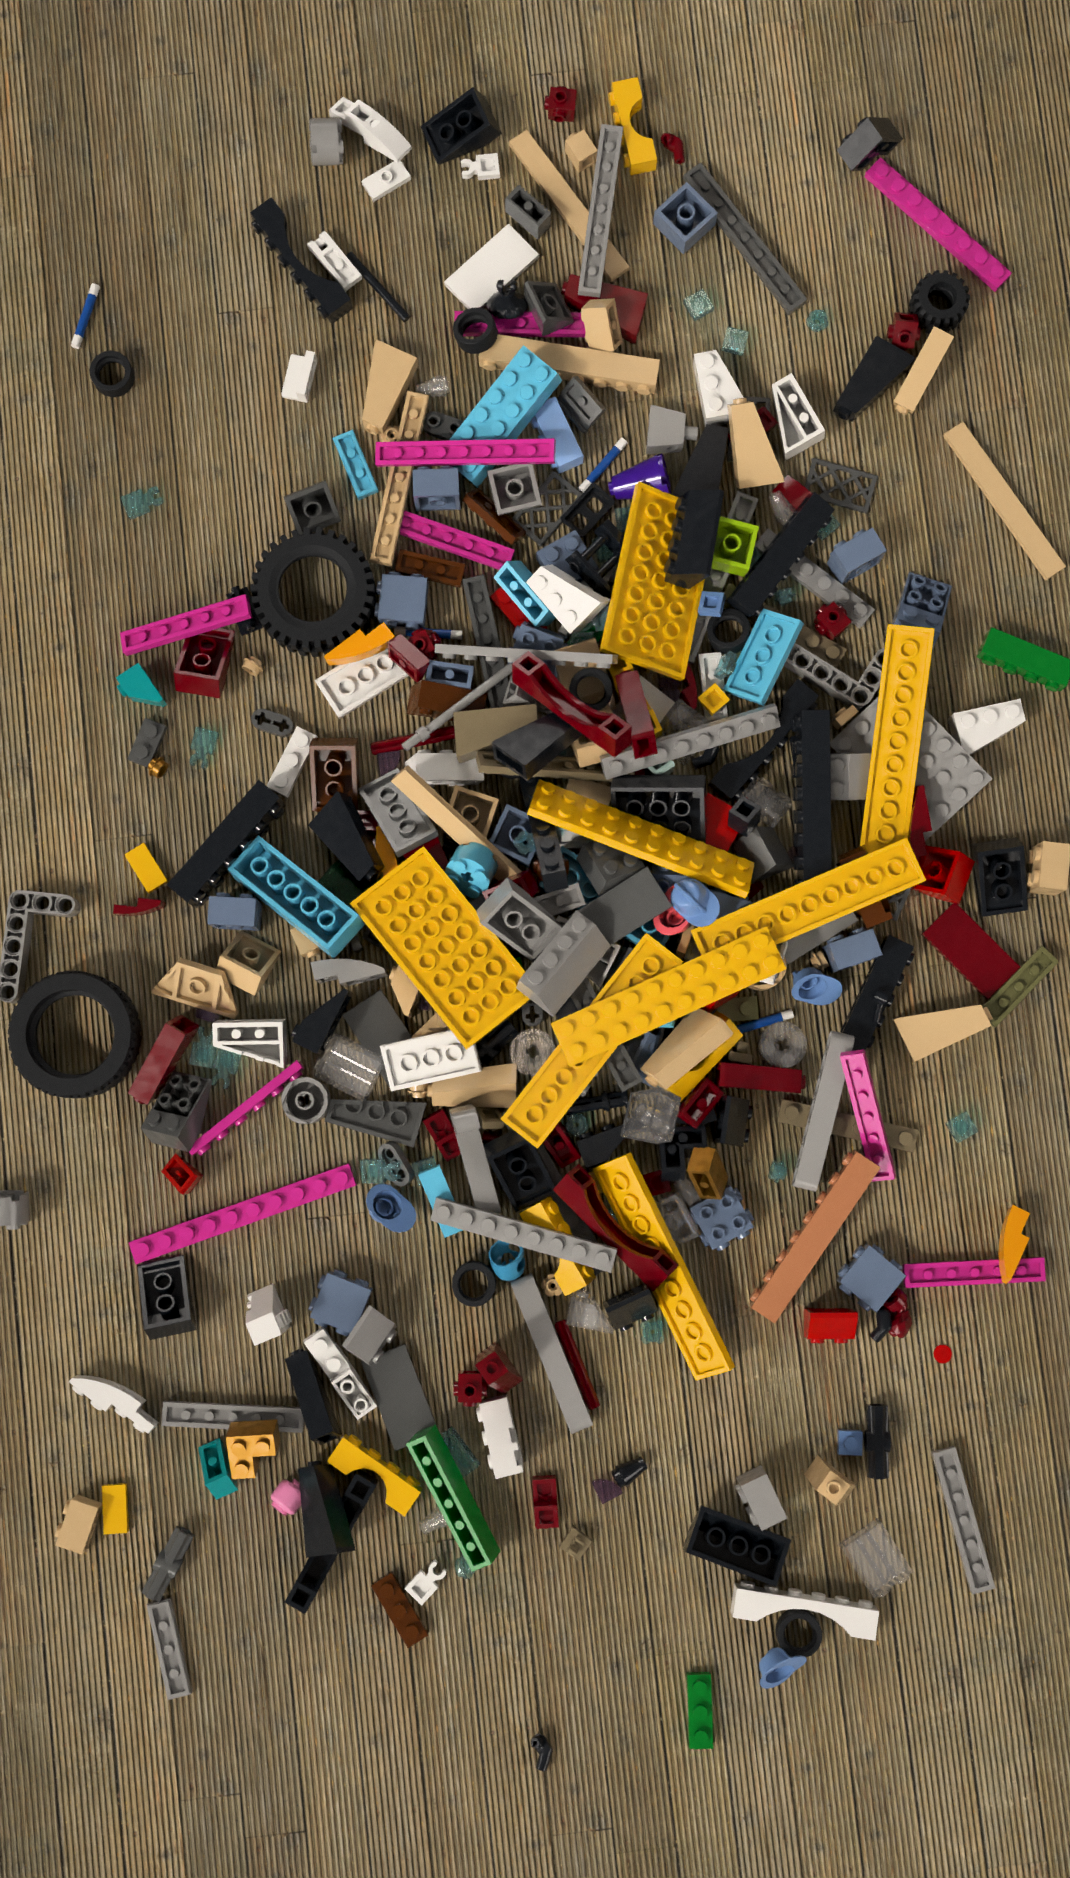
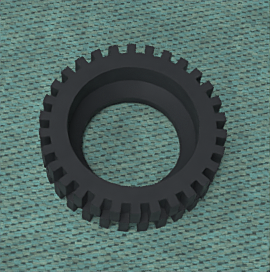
[250,527,377,657]

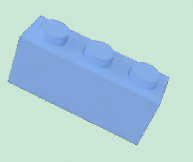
[530,396,584,474]

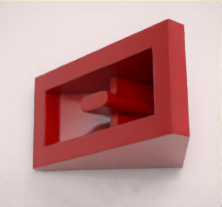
[161,1153,204,1195]

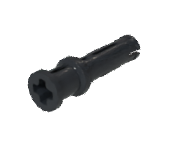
[564,1090,629,1116]

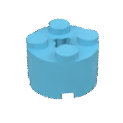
[445,842,498,898]

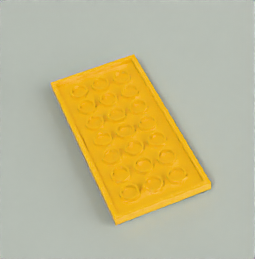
[599,482,705,681]
[350,846,530,1050]

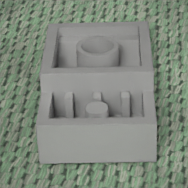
[310,959,389,987]

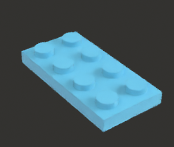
[723,608,804,706]

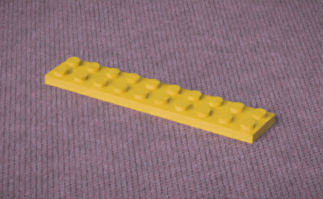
[860,624,935,854]
[527,779,755,899]
[690,838,926,955]
[550,926,786,1067]
[501,933,683,1149]
[593,1152,735,1380]

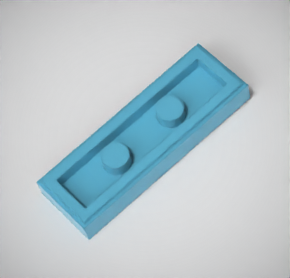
[333,430,379,500]
[418,1164,463,1238]

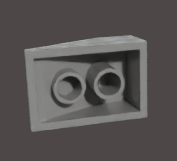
[476,877,563,961]

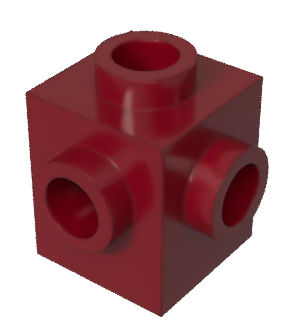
[544,86,577,122]
[887,312,921,350]
[814,601,852,641]
[407,628,442,660]
[453,1370,487,1407]

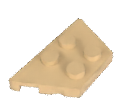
[151,957,239,1019]

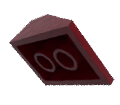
[174,628,235,698]

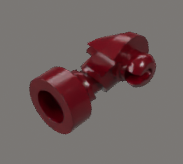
[883,1287,912,1338]

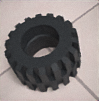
[909,270,970,334]

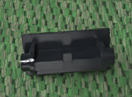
[226,586,263,636]

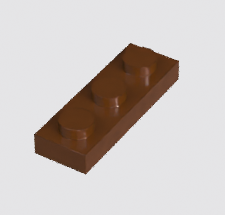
[462,488,526,545]
[395,549,466,588]
[371,1571,429,1648]

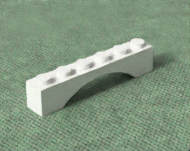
[730,1580,879,1640]

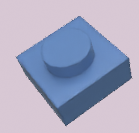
[698,591,726,617]
[837,1429,863,1456]

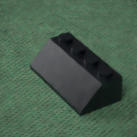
[664,489,724,590]
[682,1505,791,1587]

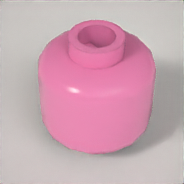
[271,1479,301,1517]

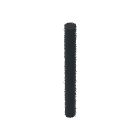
[346,252,410,322]

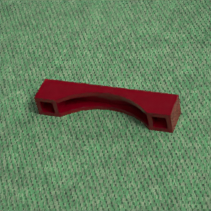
[512,651,632,758]
[553,1164,679,1292]

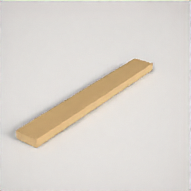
[509,129,629,282]
[369,391,430,567]
[943,422,1066,581]
[391,765,541,898]

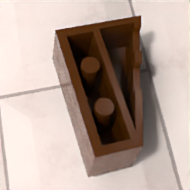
[406,680,487,721]
[836,845,893,929]

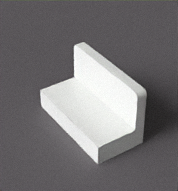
[281,350,317,403]

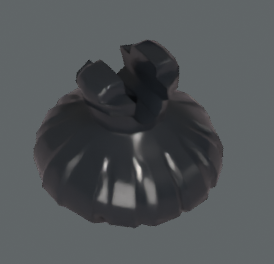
[486,280,528,319]

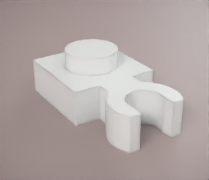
[461,153,500,180]
[404,1560,447,1606]

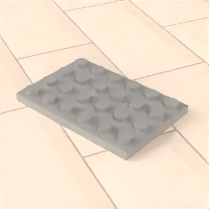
[830,697,993,841]

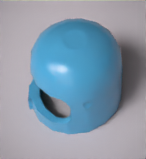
[489,1240,525,1281]

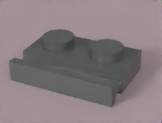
[556,376,606,434]

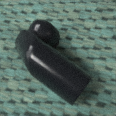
[691,746,719,770]
[870,1306,892,1342]

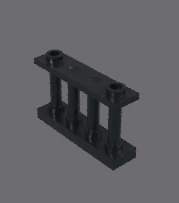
[565,519,624,607]

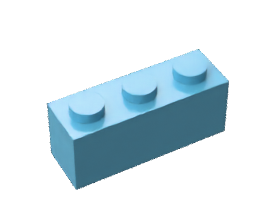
[493,561,556,627]

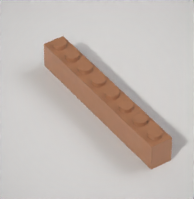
[749,1149,881,1324]

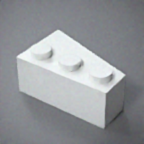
[405,750,484,788]

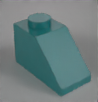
[115,663,167,707]
[198,1438,238,1500]

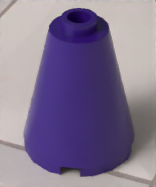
[608,453,672,499]

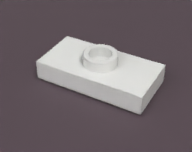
[362,160,411,202]

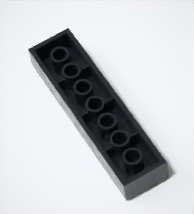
[791,710,832,886]

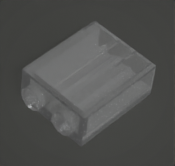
[314,1034,384,1101]
[839,1518,913,1598]

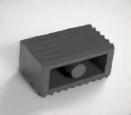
[504,185,551,240]

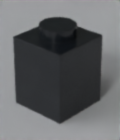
[728,795,762,838]

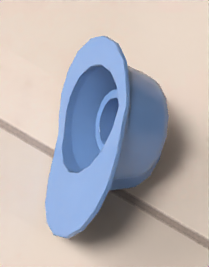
[670,878,720,927]
[791,967,842,1006]
[366,1184,417,1233]
[759,1647,807,1689]

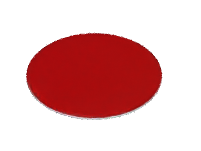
[933,1345,952,1364]

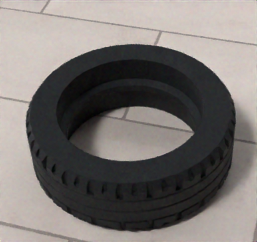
[8,971,142,1098]

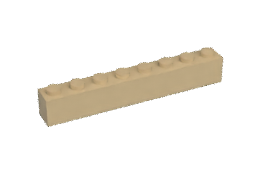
[479,332,660,395]

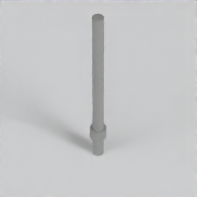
[402,663,512,751]

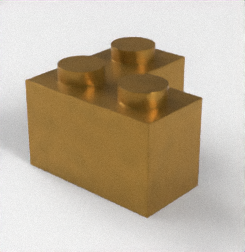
[226,1419,280,1479]

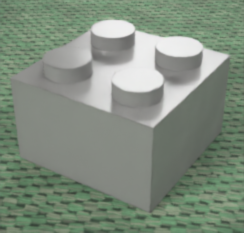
[735,1465,787,1531]

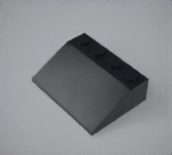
[610,775,706,844]

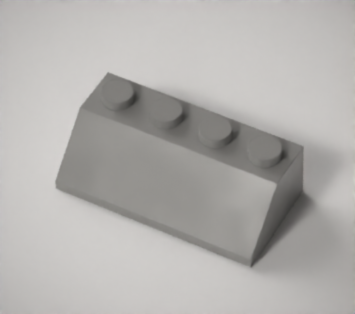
[516,910,611,1017]

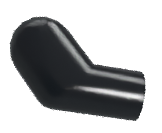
[531,1734,553,1772]

